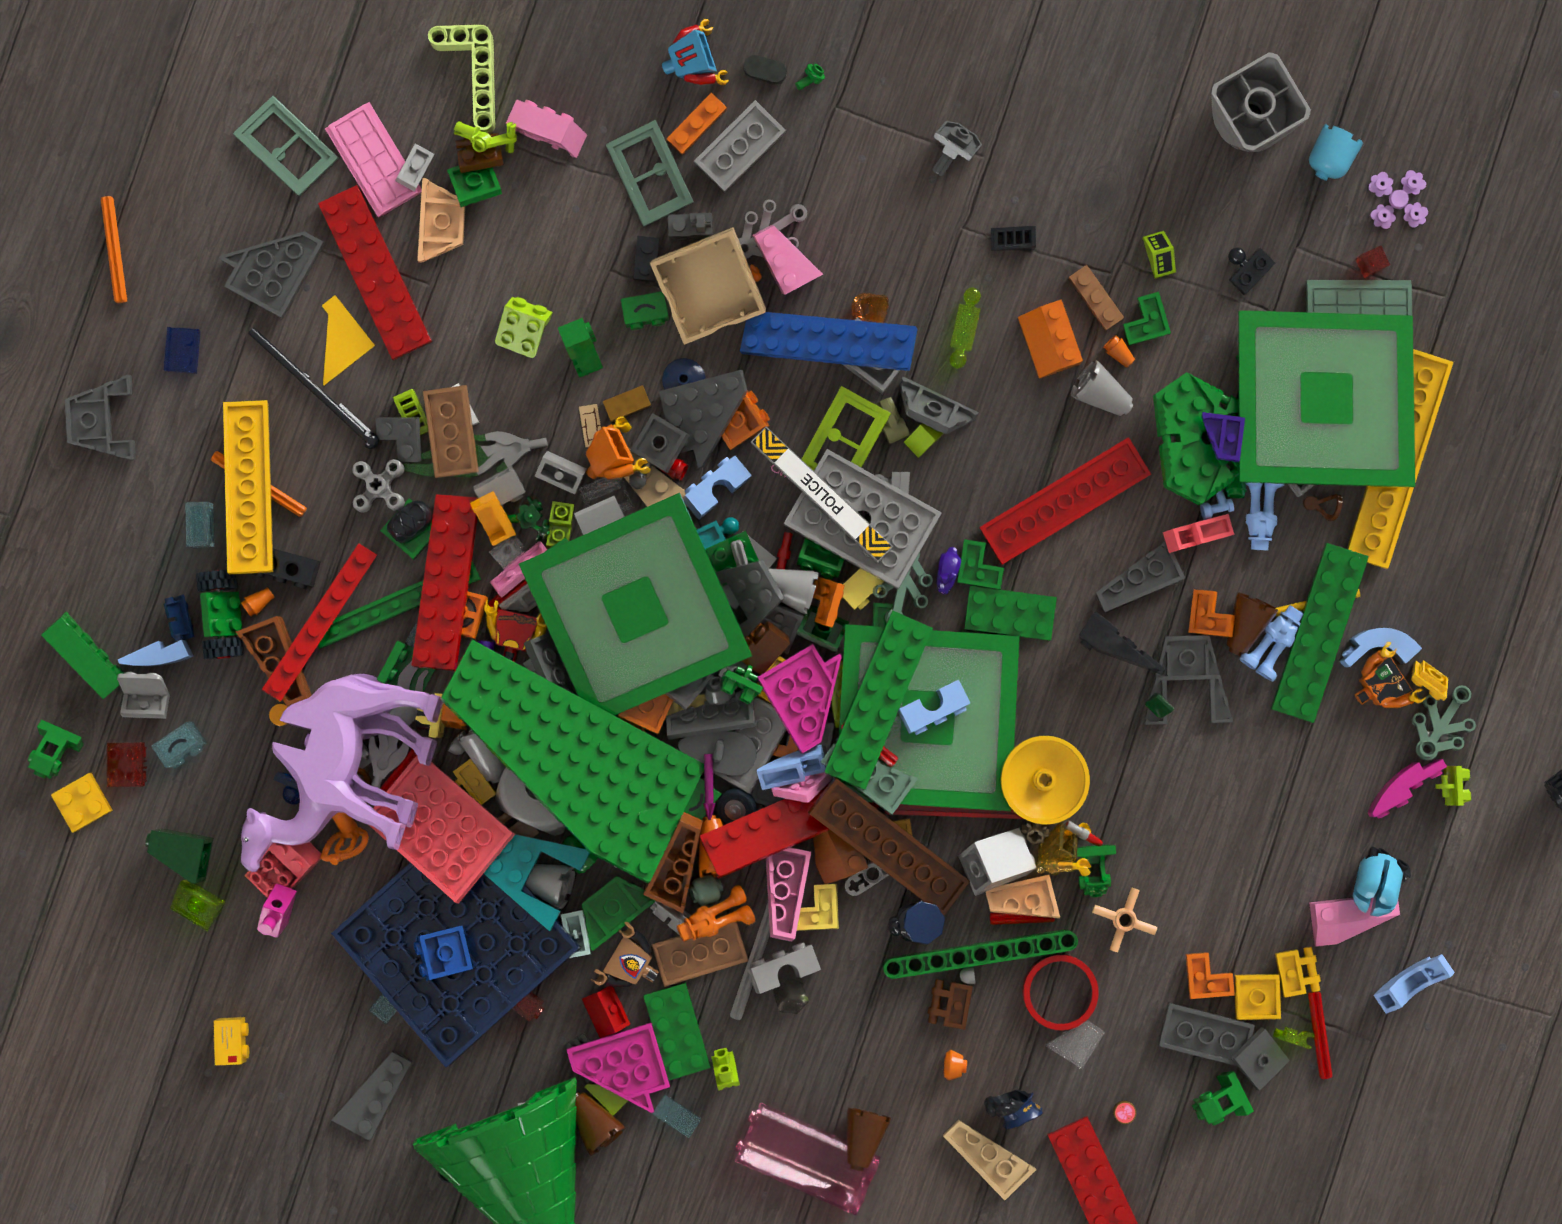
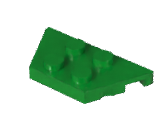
[581,876,655,951]

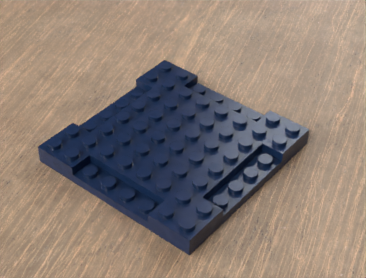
[331,863,581,1067]

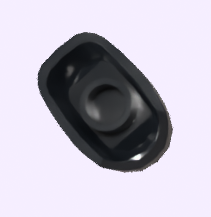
[387,500,432,543]

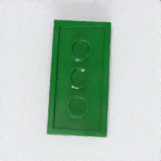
[964,586,1057,641]
[643,982,711,1081]

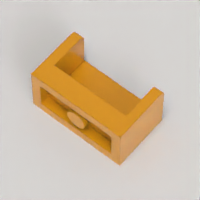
[470,491,516,546]

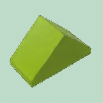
[903,423,944,458]

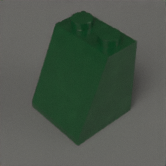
[145,828,214,884]

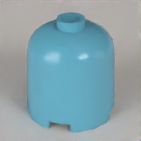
[1309,124,1363,181]

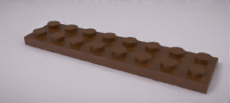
[808,777,970,916]

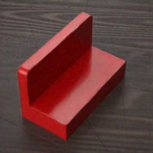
[582,986,631,1038]

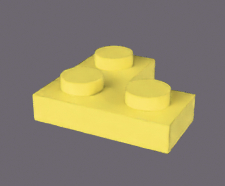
[797,884,839,931]

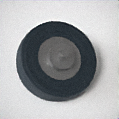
[717,788,757,824]

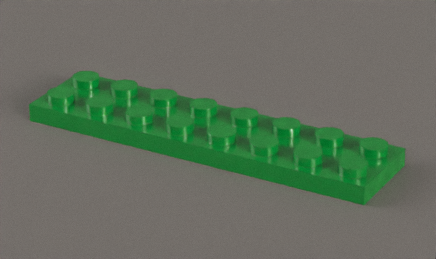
[1271,543,1369,723]
[824,611,933,790]

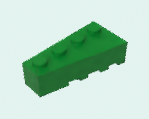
[41,612,124,699]

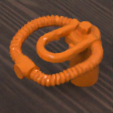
[320,812,369,865]

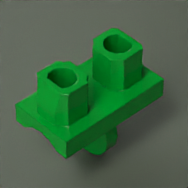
[720,664,763,704]

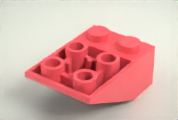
[244,842,321,905]

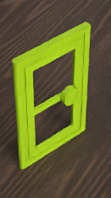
[801,386,891,471]

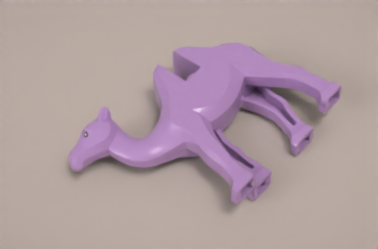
[241,674,443,872]

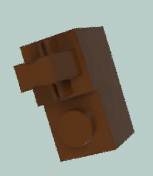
[742,621,790,675]

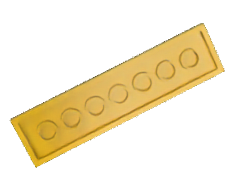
[223,400,273,574]

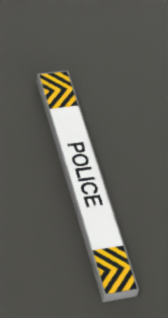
[751,427,893,563]

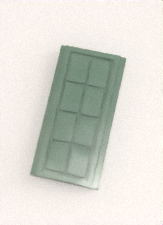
[1306,280,1412,316]

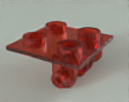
[107,742,147,787]

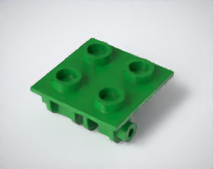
[706,531,759,586]

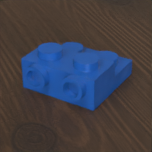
[414,926,473,981]

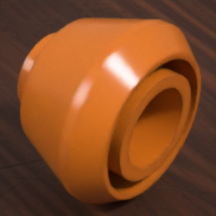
[944,1050,967,1080]

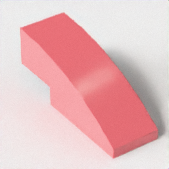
[1163,514,1235,553]

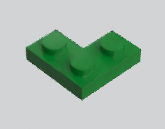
[1122,292,1171,346]
[957,539,1004,590]

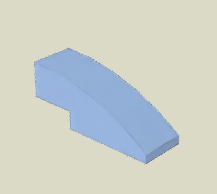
[118,640,193,666]
[757,745,826,790]

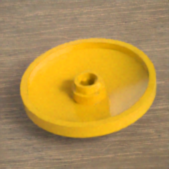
[1001,736,1090,824]

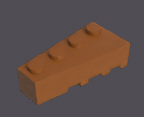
[236,616,312,706]
[643,812,703,913]

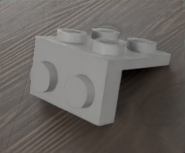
[117,672,170,719]

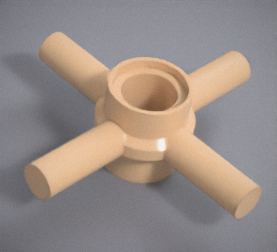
[1092,887,1157,953]

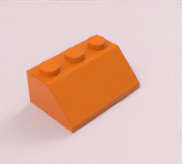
[1018,299,1083,379]

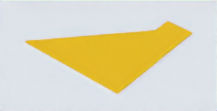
[322,295,375,385]

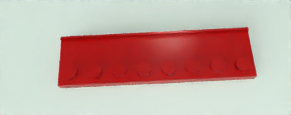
[699,780,880,878]

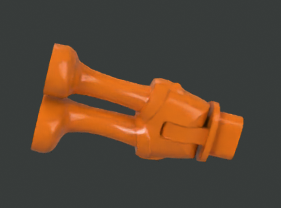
[677,885,755,942]

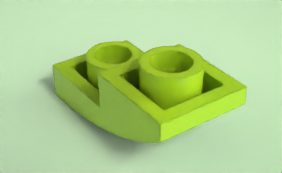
[546,501,574,548]

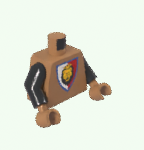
[591,922,659,987]

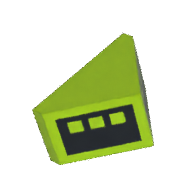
[1142,231,1176,279]

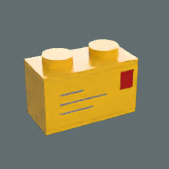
[214,1017,249,1065]

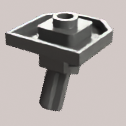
[933,121,982,176]

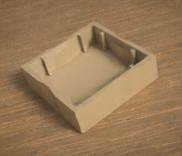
[650,227,766,345]

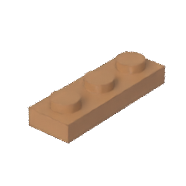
[1068,265,1124,331]

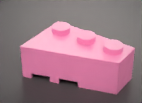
[506,100,587,158]
[752,225,823,295]

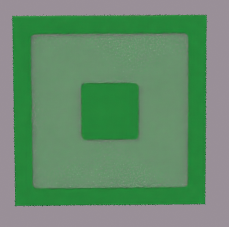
[1238,310,1415,487]
[519,493,752,715]
[838,624,1020,811]

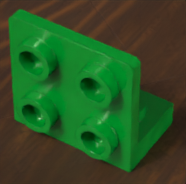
[377,641,436,692]

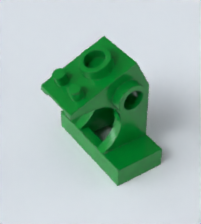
[28,719,84,779]
[1069,844,1116,897]
[1192,1071,1254,1125]

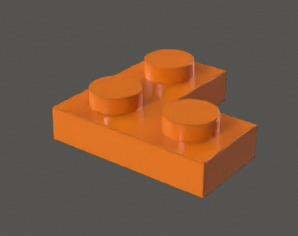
[813,577,845,627]
[1188,589,1235,637]
[1185,952,1235,999]

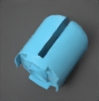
[1353,853,1403,917]

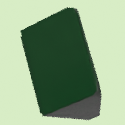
[1145,693,1174,718]

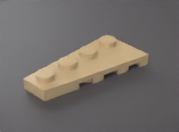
[624,448,688,508]
[943,1120,1036,1200]

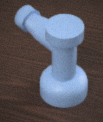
[1200,489,1234,520]

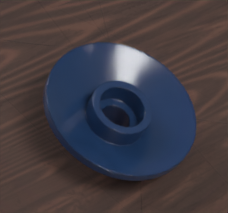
[662,358,706,390]

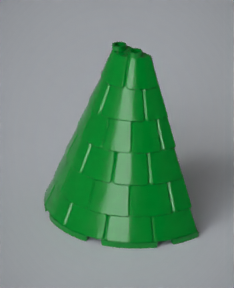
[413,1077,577,1224]

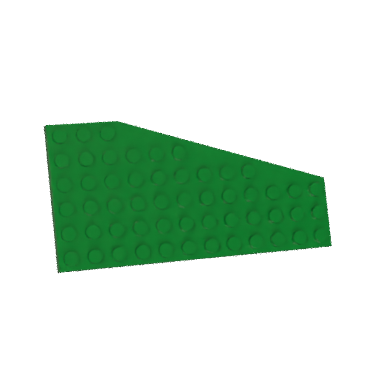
[440,640,704,883]

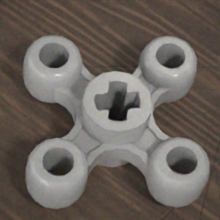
[352,459,405,513]

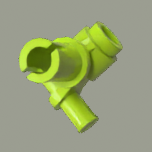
[454,121,517,153]

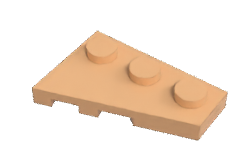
[985,875,1060,918]

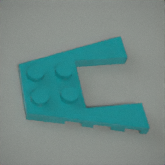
[484,834,590,931]

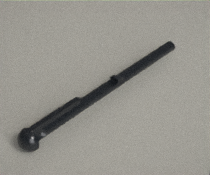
[248,328,379,449]

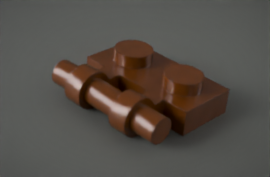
[456,132,504,173]
[927,979,973,1030]

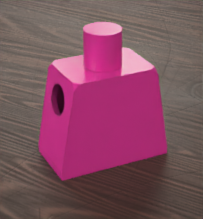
[257,883,297,937]

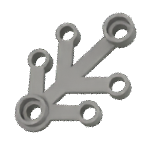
[738,200,807,259]

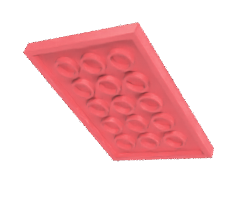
[369,755,515,904]

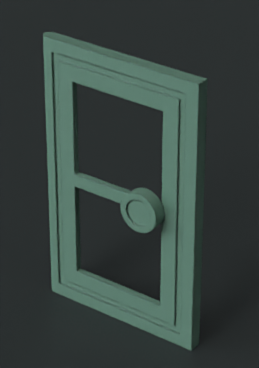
[233,96,339,196]
[606,120,694,227]

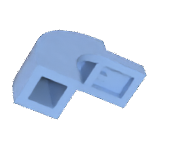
[1340,628,1422,667]
[1373,954,1455,1014]

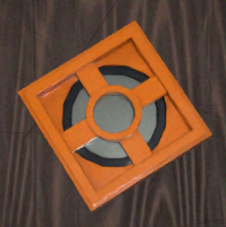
[461,591,488,639]

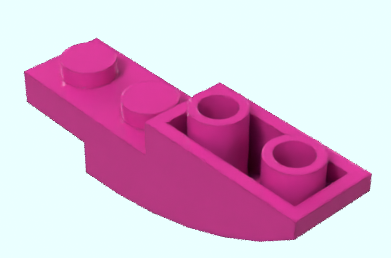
[1368,759,1447,819]

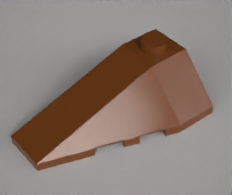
[813,830,869,884]

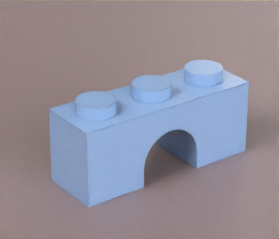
[683,456,752,520]
[898,680,970,735]

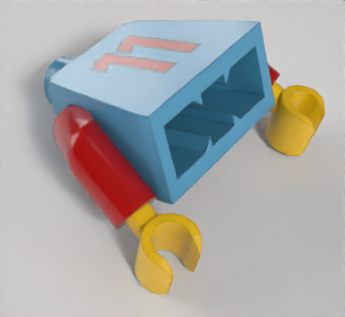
[662,19,729,85]

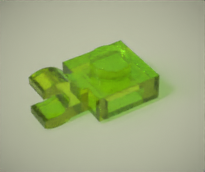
[1273,1027,1315,1049]

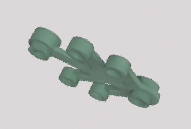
[873,552,933,624]
[1411,685,1476,760]

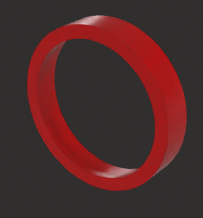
[1022,954,1099,1030]

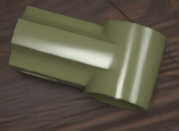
[876,397,910,444]

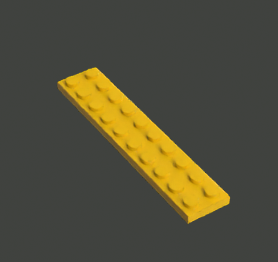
[1347,349,1453,569]

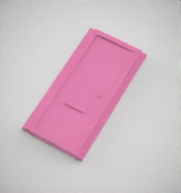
[325,102,422,218]

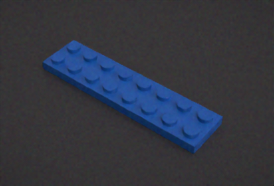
[740,312,917,371]

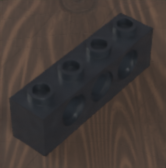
[225,549,321,589]

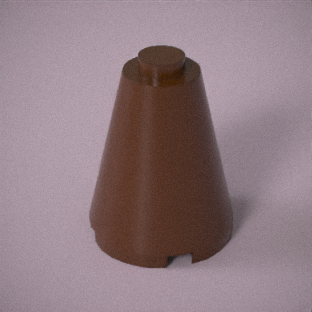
[1226,592,1278,656]
[575,1092,626,1156]
[847,1107,891,1171]

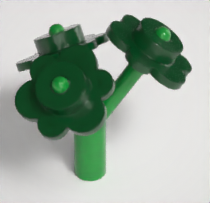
[507,496,550,542]

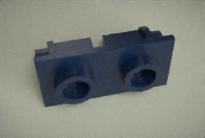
[163,594,194,642]

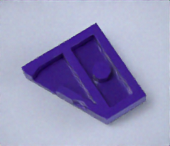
[1201,412,1245,462]

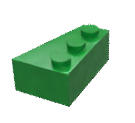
[558,318,603,378]

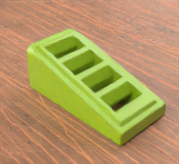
[393,389,428,435]

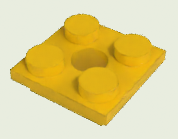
[1411,660,1448,701]

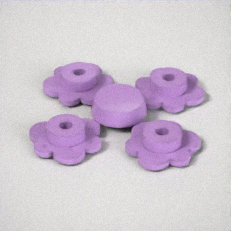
[1368,170,1428,229]

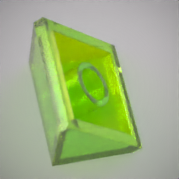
[170,880,226,931]

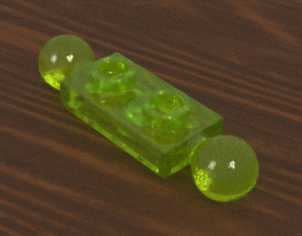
[949,288,981,368]

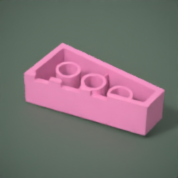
[766,847,811,942]

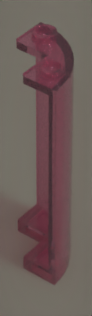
[734,1103,881,1216]

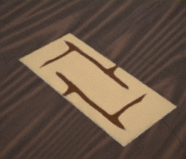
[579,404,601,447]

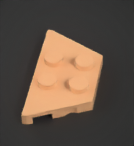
[418,178,465,263]

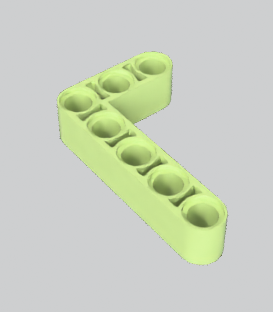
[428,25,495,134]

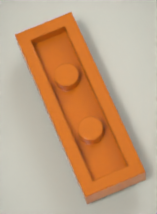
[666,93,727,155]

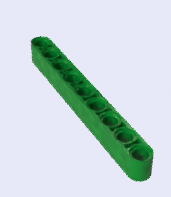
[883,929,1078,979]

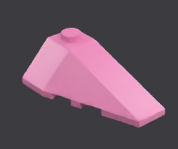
[1309,898,1400,947]

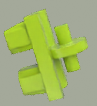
[1435,766,1471,806]
[711,1048,740,1091]

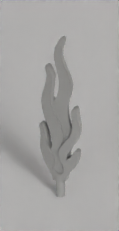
[369,661,428,788]

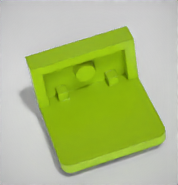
[495,297,553,358]

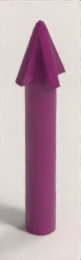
[703,754,715,820]

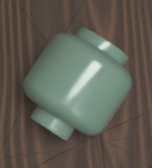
[689,874,723,906]

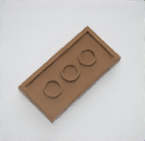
[423,385,479,478]
[652,922,749,987]

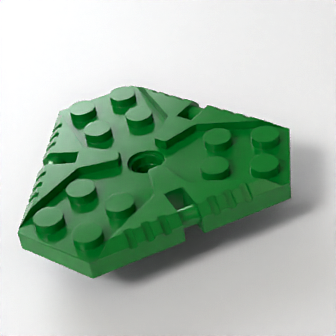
[1153,372,1239,505]

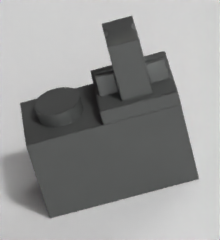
[668,213,713,241]

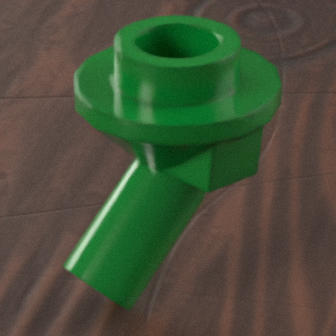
[795,64,825,90]

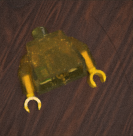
[1035,822,1091,876]

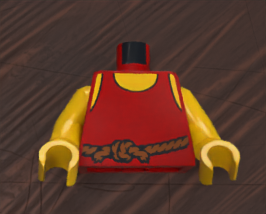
[484,600,547,662]

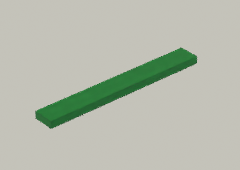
[318,560,481,649]

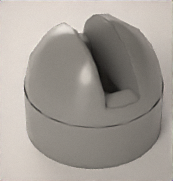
[448,737,465,755]
[960,966,975,984]

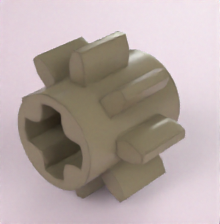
[1022,821,1049,845]

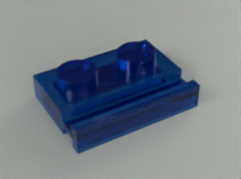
[164,327,201,374]

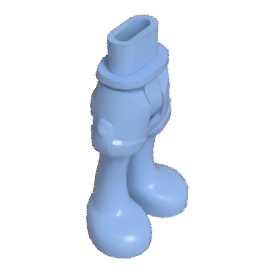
[1245,483,1285,551]
[1239,605,1303,682]

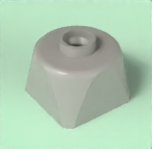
[1211,53,1311,152]
[495,767,566,836]

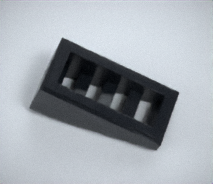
[991,226,1036,251]

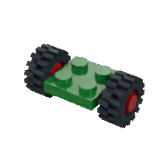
[196,570,244,659]

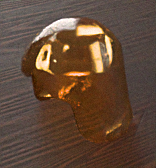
[851,293,889,323]

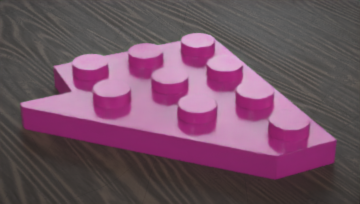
[757,644,842,754]
[566,1023,670,1113]

